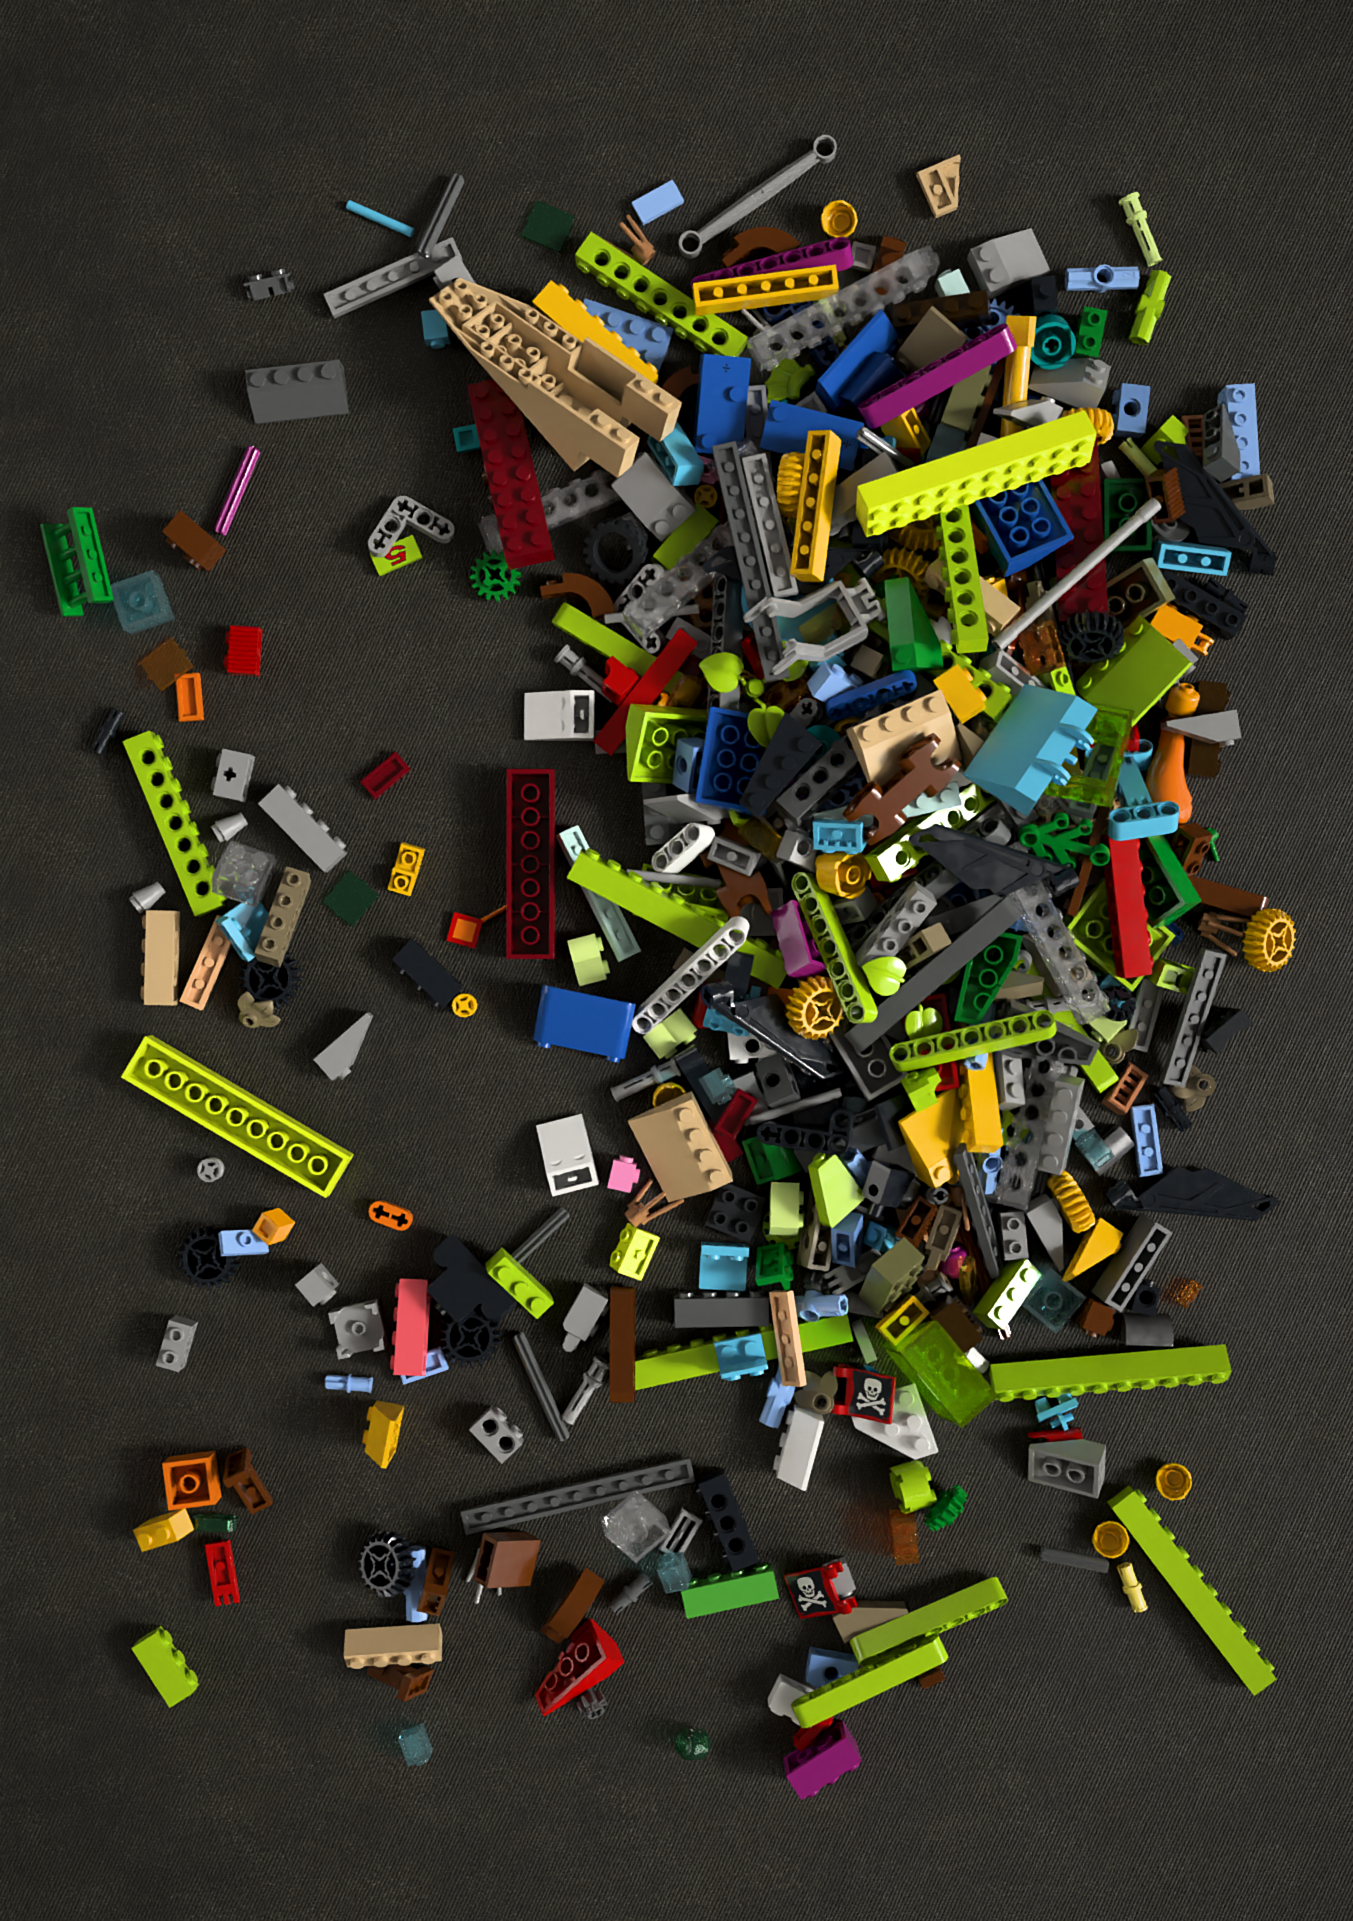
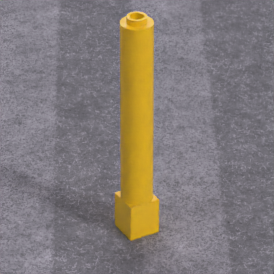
[1000,315,1036,438]

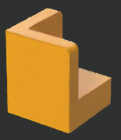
[252,1208,295,1245]

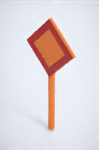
[446,905,506,949]

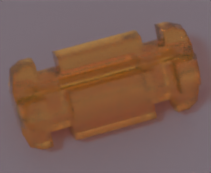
[1177,1279,1202,1308]

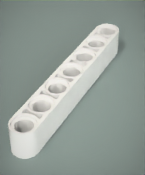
[632,916,749,1034]

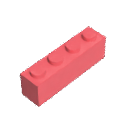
[390,1279,432,1376]

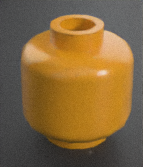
[1165,683,1200,719]

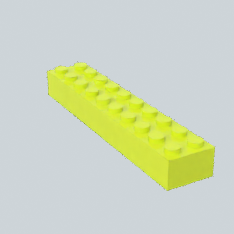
[856,410,1097,537]
[121,1035,354,1198]

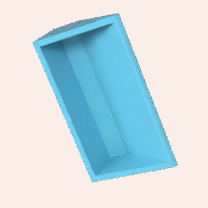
[963,684,1098,816]

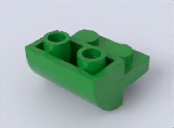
[742,1128,803,1185]

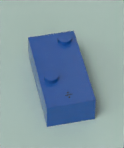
[693,354,751,456]
[759,400,864,472]

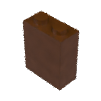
[473,1532,541,1588]

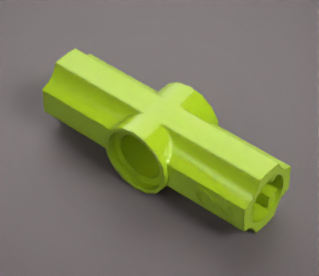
[1128,270,1171,345]

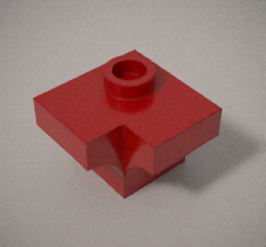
[601,656,639,706]

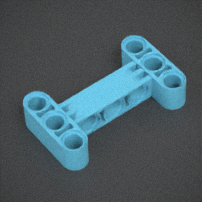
[1084,739,1180,841]

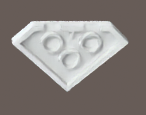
[851,1383,938,1460]

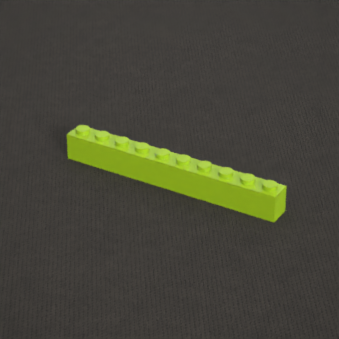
[567,848,787,989]
[635,1314,853,1390]
[989,1344,1232,1402]
[1107,1485,1276,1696]

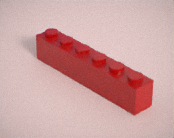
[1100,834,1154,979]

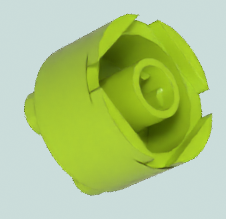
[889,1460,937,1514]

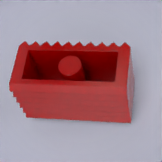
[224,625,262,677]

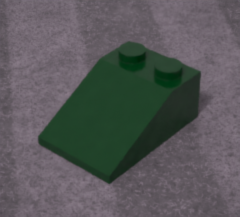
[1101,478,1152,554]

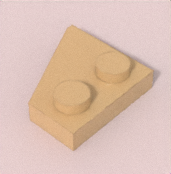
[917,155,961,219]

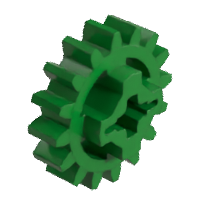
[470,550,522,603]
[923,1485,968,1531]

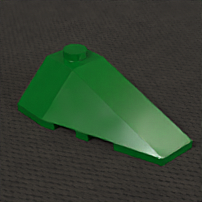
[884,577,944,673]
[954,932,1023,1025]

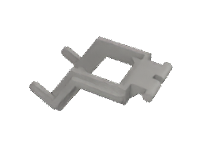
[743,577,887,675]

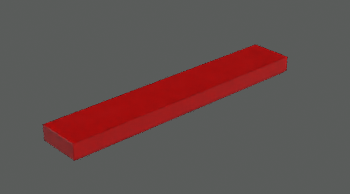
[593,628,699,756]

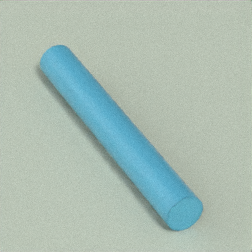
[346,200,415,237]

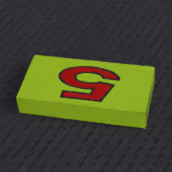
[369,535,423,576]

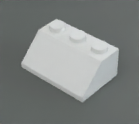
[773,1404,824,1491]

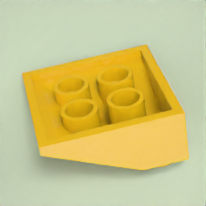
[898,1088,965,1189]

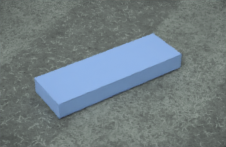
[1129,1104,1163,1177]

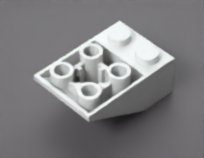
[524,690,595,741]
[536,1114,599,1196]

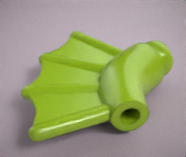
[765,350,815,404]

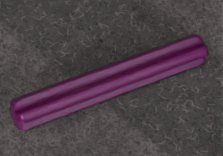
[214,446,260,535]

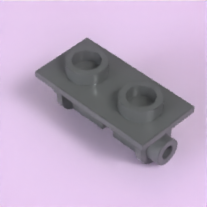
[244,268,295,301]

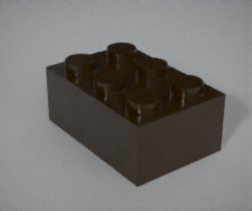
[923,1291,983,1357]

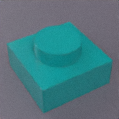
[453,424,481,454]

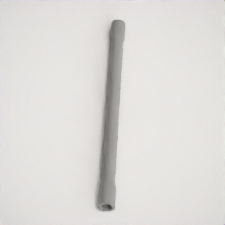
[991,498,1161,651]

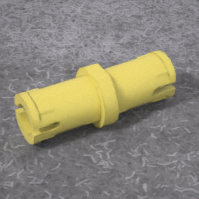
[1117,1562,1148,1613]

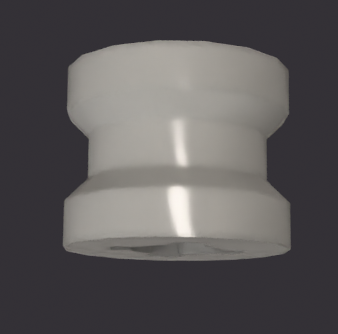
[197,1157,224,1182]

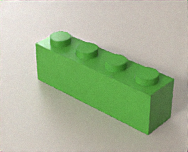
[681,1563,779,1619]

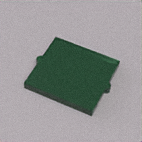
[522,200,575,253]
[323,870,380,927]

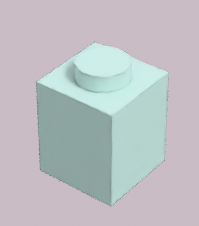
[934,269,970,297]

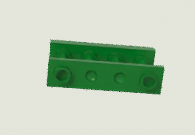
[40,507,114,617]

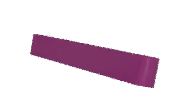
[690,237,854,292]
[858,324,1017,429]

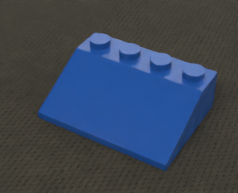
[968,479,1074,577]
[695,706,767,816]

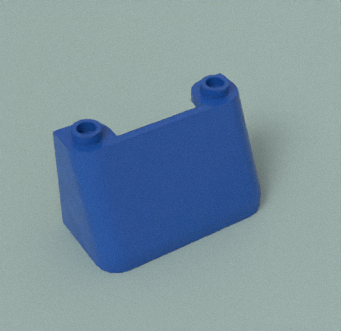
[533,985,636,1063]

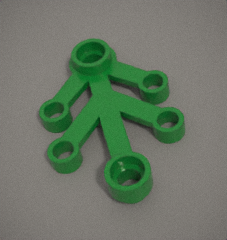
[1018,813,1110,870]

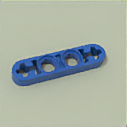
[825,670,917,721]

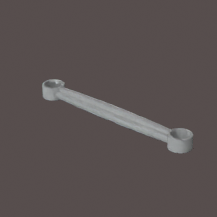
[679,135,837,259]

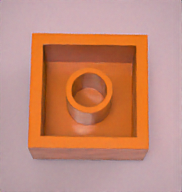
[162,1451,222,1511]

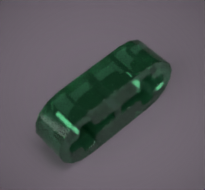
[192,1514,237,1532]

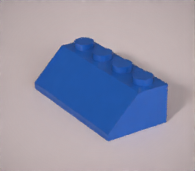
[814,309,899,412]

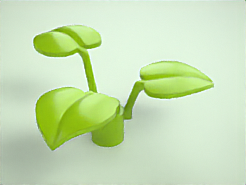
[699,640,809,748]
[862,954,962,1040]

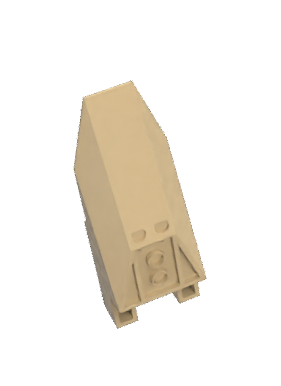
[429,277,682,478]

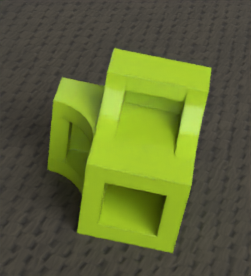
[1140,415,1189,465]
[900,1066,942,1113]

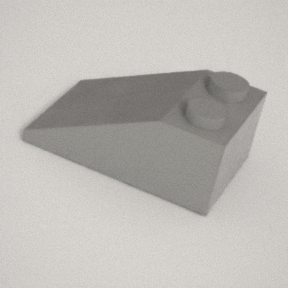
[967,228,1051,300]
[1028,358,1111,408]
[611,452,696,542]
[643,793,730,825]
[1028,1439,1106,1499]

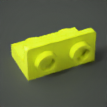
[609,1223,660,1281]

